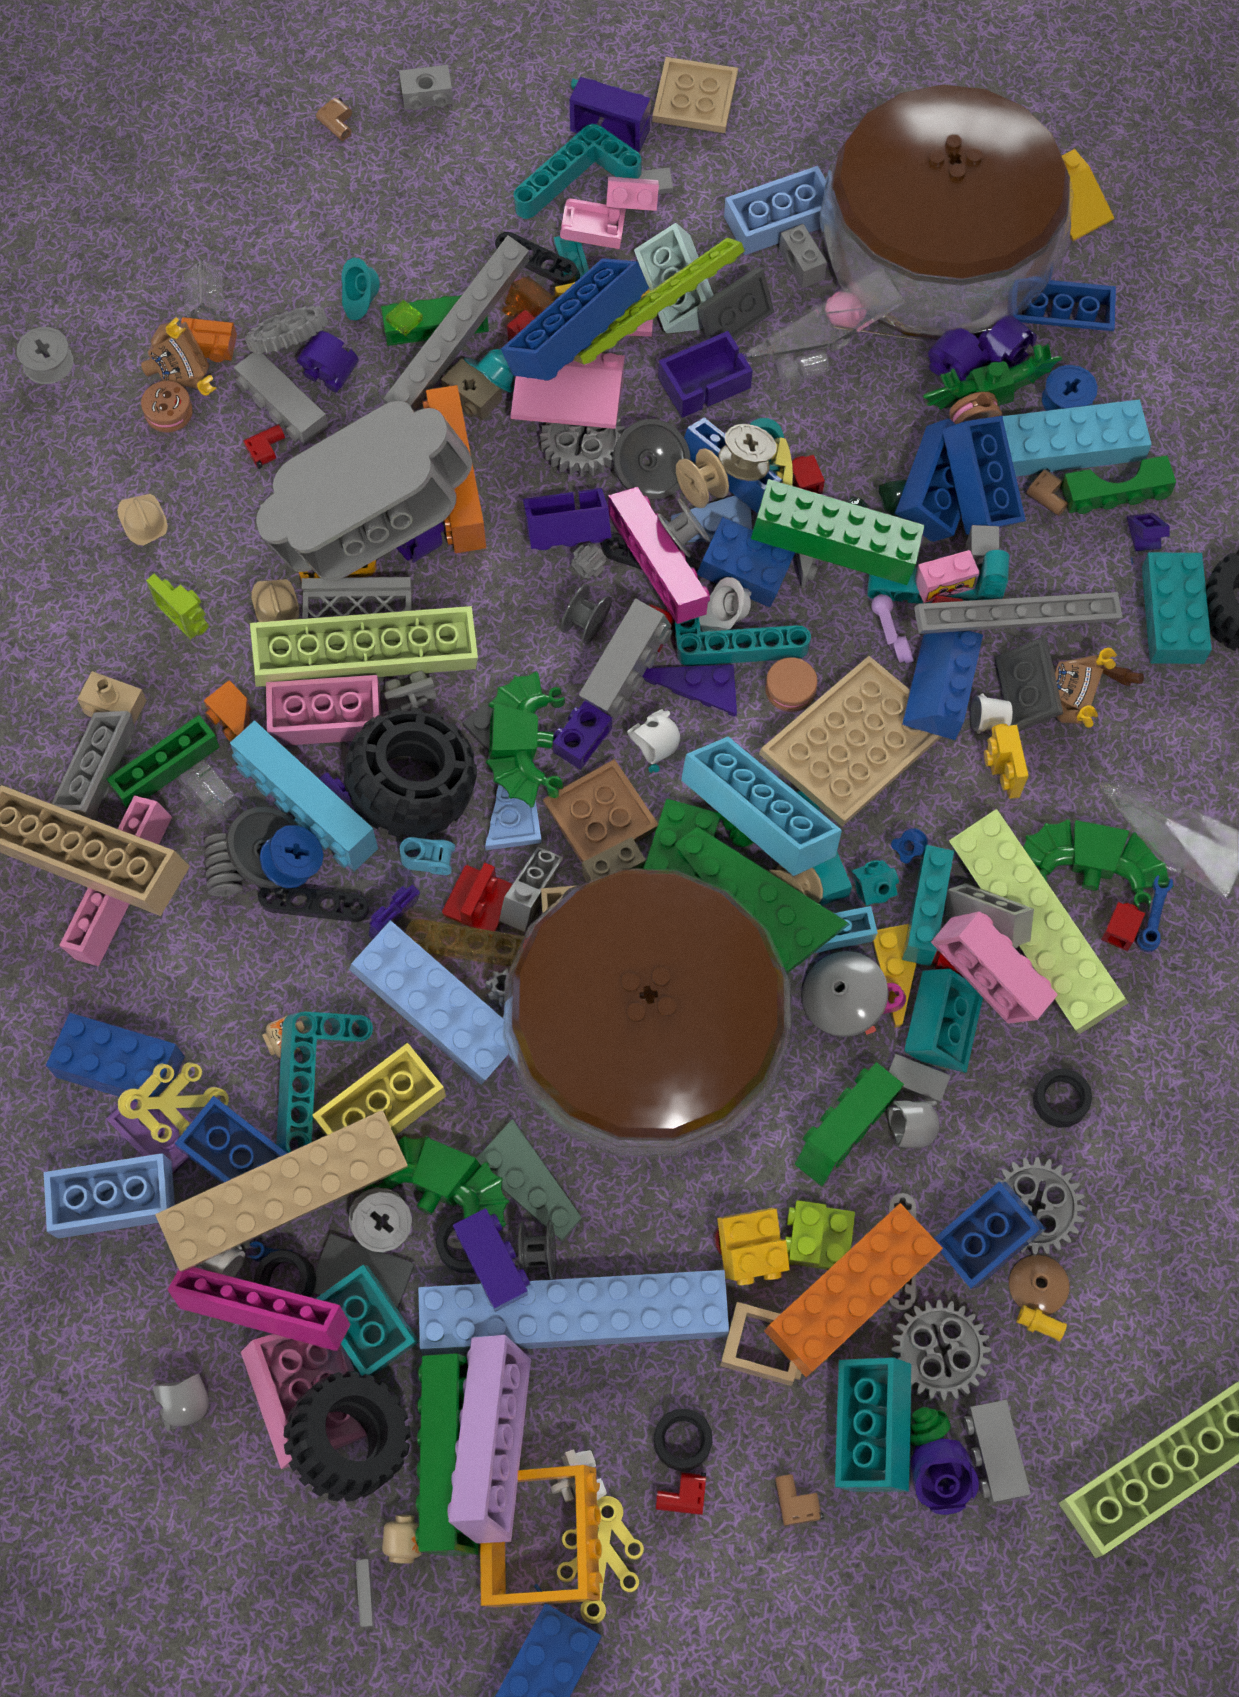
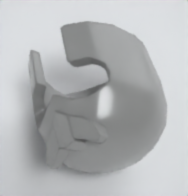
[887,1100,940,1149]
[152,1373,209,1432]

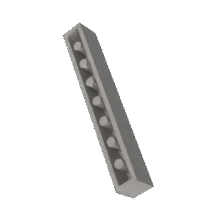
[383,236,529,412]

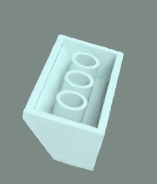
[634,223,714,333]

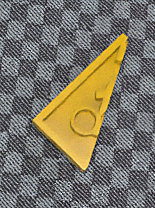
[872,924,916,1028]

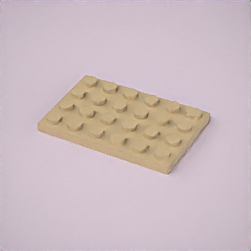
[759,656,942,827]

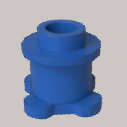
[891,828,928,863]

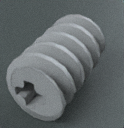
[204,833,243,897]

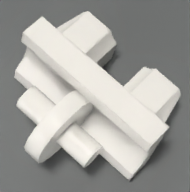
[550,1449,607,1502]

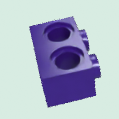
[553,701,612,770]

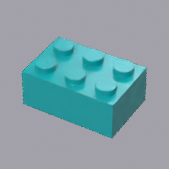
[316,1265,420,1376]

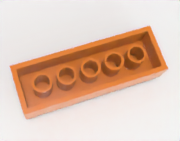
[422,385,486,553]
[764,1203,943,1377]

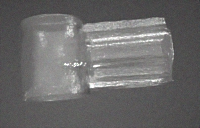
[774,351,830,390]

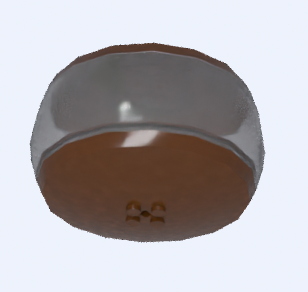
[820,84,1074,339]
[503,868,792,1157]

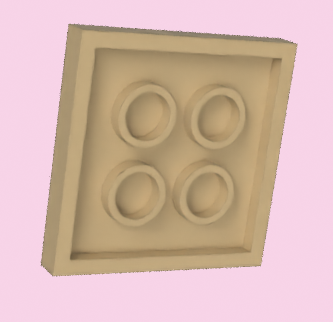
[652,57,738,133]

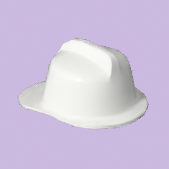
[699,577,751,632]

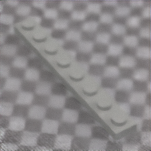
[914,592,1123,634]

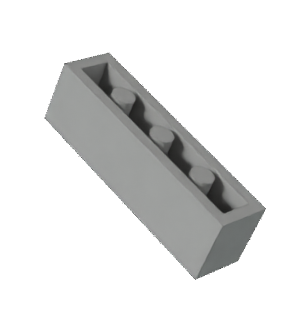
[234,352,328,446]

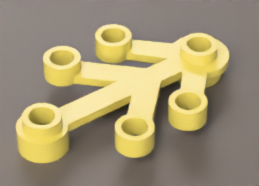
[118,1063,229,1143]
[557,1496,644,1624]

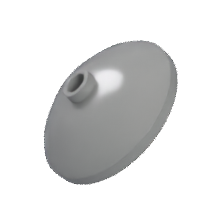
[802,951,889,1037]

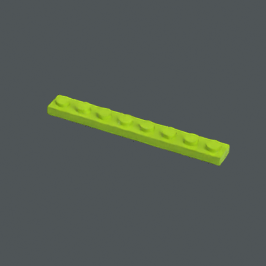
[574,238,745,365]

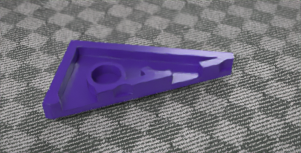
[642,665,737,717]

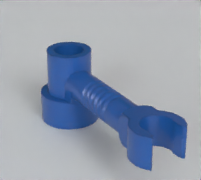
[1136,875,1173,952]

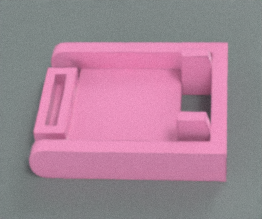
[560,199,626,249]

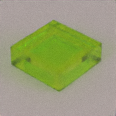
[386,300,423,336]

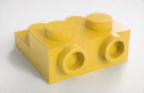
[984,724,1029,799]
[717,1208,790,1285]

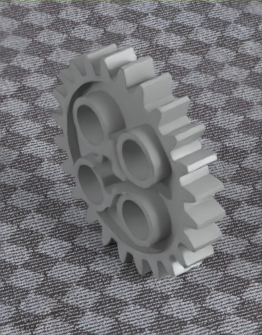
[245,305,328,354]
[540,419,625,477]
[989,1157,1086,1256]
[890,1300,992,1402]

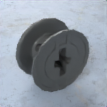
[560,584,612,645]
[518,1220,557,1280]

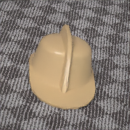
[117,494,168,546]
[252,579,299,622]

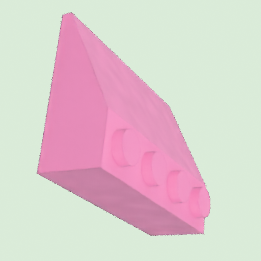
[511,353,625,429]
[241,1334,367,1469]

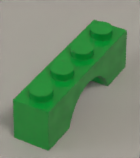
[1061,455,1177,514]

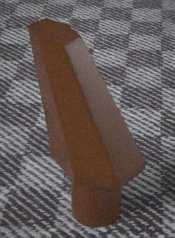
[1101,665,1144,686]

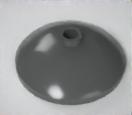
[613,419,690,500]
[226,807,299,888]

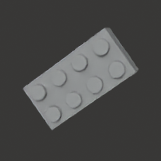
[579,598,672,720]

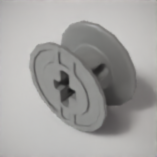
[17,327,74,384]
[657,498,711,558]
[348,1187,412,1252]

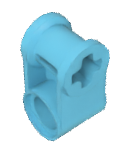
[400,837,456,875]

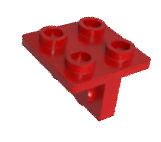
[442,862,513,936]

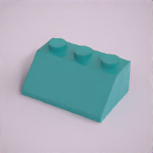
[904,969,983,1073]

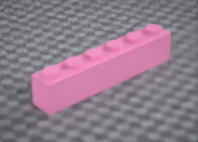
[59,796,172,966]

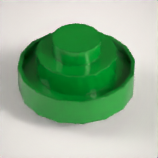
[910,1407,951,1446]

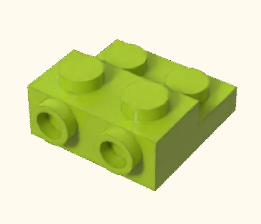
[146,573,209,640]
[785,1200,855,1270]

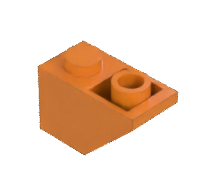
[204,680,251,742]

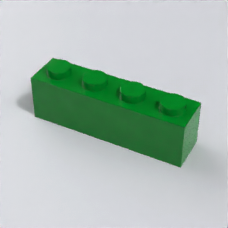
[381,295,489,346]
[106,715,220,810]

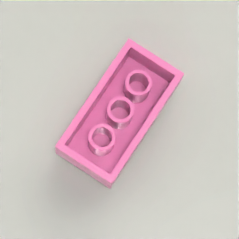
[266,675,381,746]
[931,911,1058,1024]

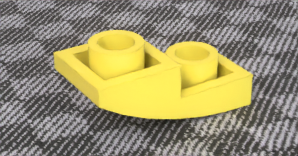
[770,438,793,486]

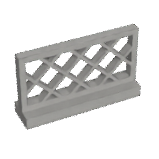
[302,577,413,619]

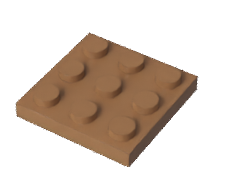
[543,759,658,862]

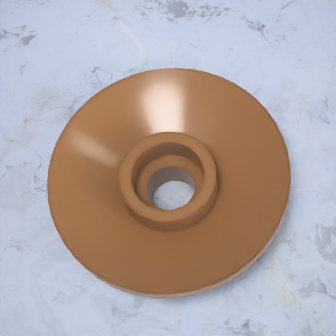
[1009,1255,1069,1315]

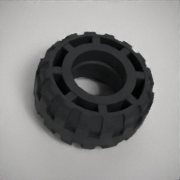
[344,707,477,838]

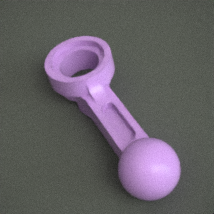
[871,594,914,664]

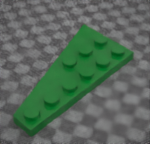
[675,827,850,977]

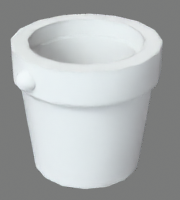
[970,693,1012,734]
[199,1246,245,1277]

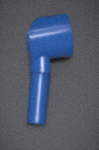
[249,1241,293,1262]

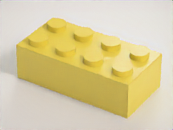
[312,1043,446,1136]

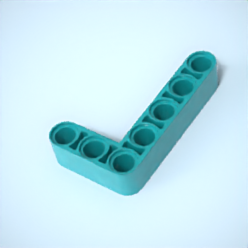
[513,124,642,219]
[867,550,1010,604]
[674,617,811,666]
[276,1011,373,1153]

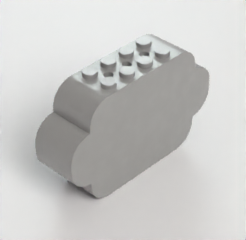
[256,401,472,581]

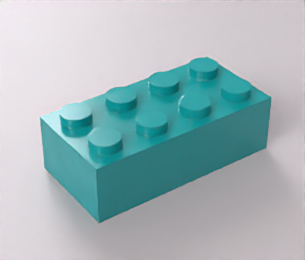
[1142,552,1212,664]
[835,1358,911,1492]

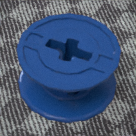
[1042,365,1098,411]
[259,825,324,888]

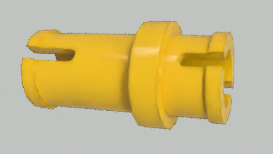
[1016,1305,1067,1342]

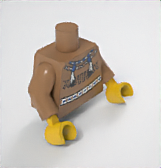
[141,317,217,396]
[1055,648,1117,728]

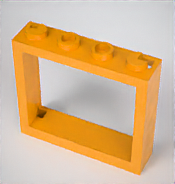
[480,1465,603,1607]

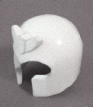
[627,709,680,764]

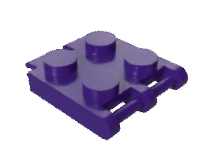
[368,884,421,939]

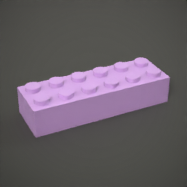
[447,1335,531,1543]

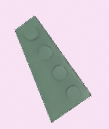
[476,1119,582,1242]

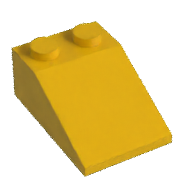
[1059,149,1114,241]

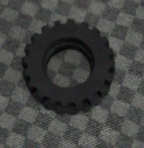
[1206,550,1239,651]
[283,1371,411,1502]

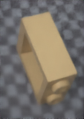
[720,1302,802,1386]

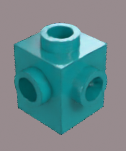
[851,860,899,906]

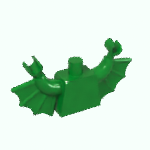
[923,344,1062,410]
[486,671,565,808]
[1023,819,1174,911]
[363,1136,509,1227]

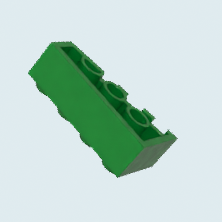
[794,1062,904,1187]

